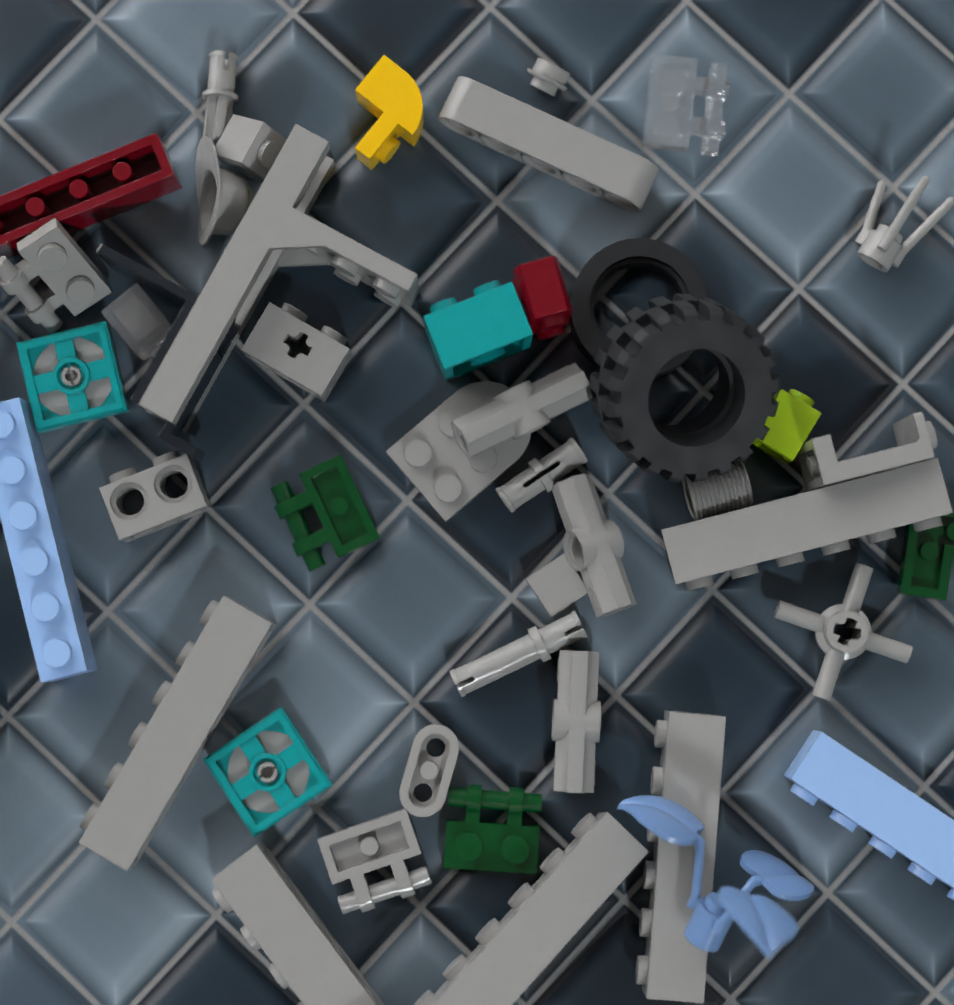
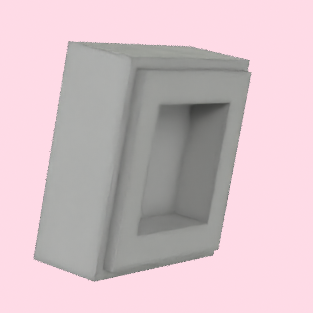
[525,554,587,617]

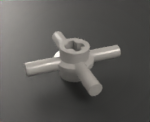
[774,563,913,701]

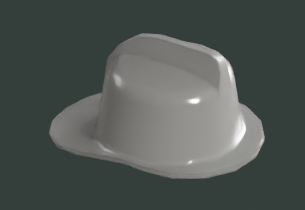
[195,135,254,246]

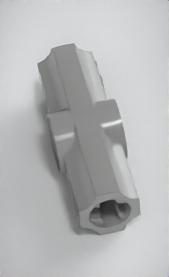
[450,363,593,459]
[551,473,637,618]
[552,650,601,793]

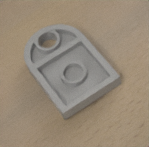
[386,381,531,522]

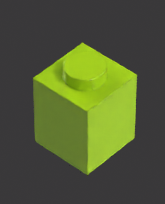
[752,389,822,465]

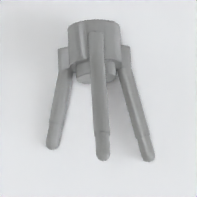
[854,176,954,272]

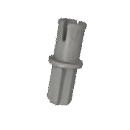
[202,51,239,145]

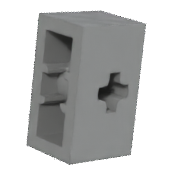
[241,302,352,402]

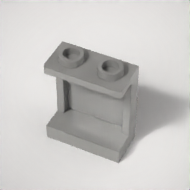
[797,412,937,492]

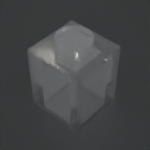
[101,283,172,361]

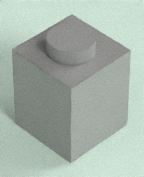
[215,114,287,183]

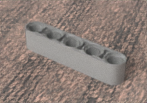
[438,76,659,212]

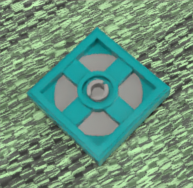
[16,321,130,434]
[203,706,333,837]

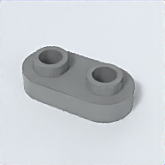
[399,724,459,817]

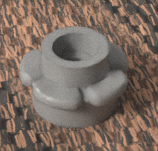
[527,57,570,96]

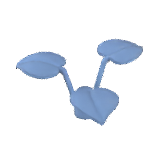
[617,795,815,959]

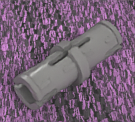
[495,437,588,513]

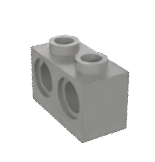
[99,451,213,543]

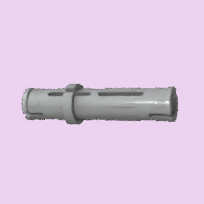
[449,610,587,697]

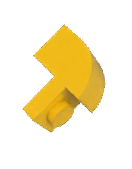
[355,55,424,170]

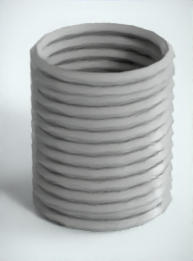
[682,459,753,521]

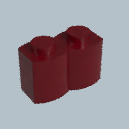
[512,256,573,340]

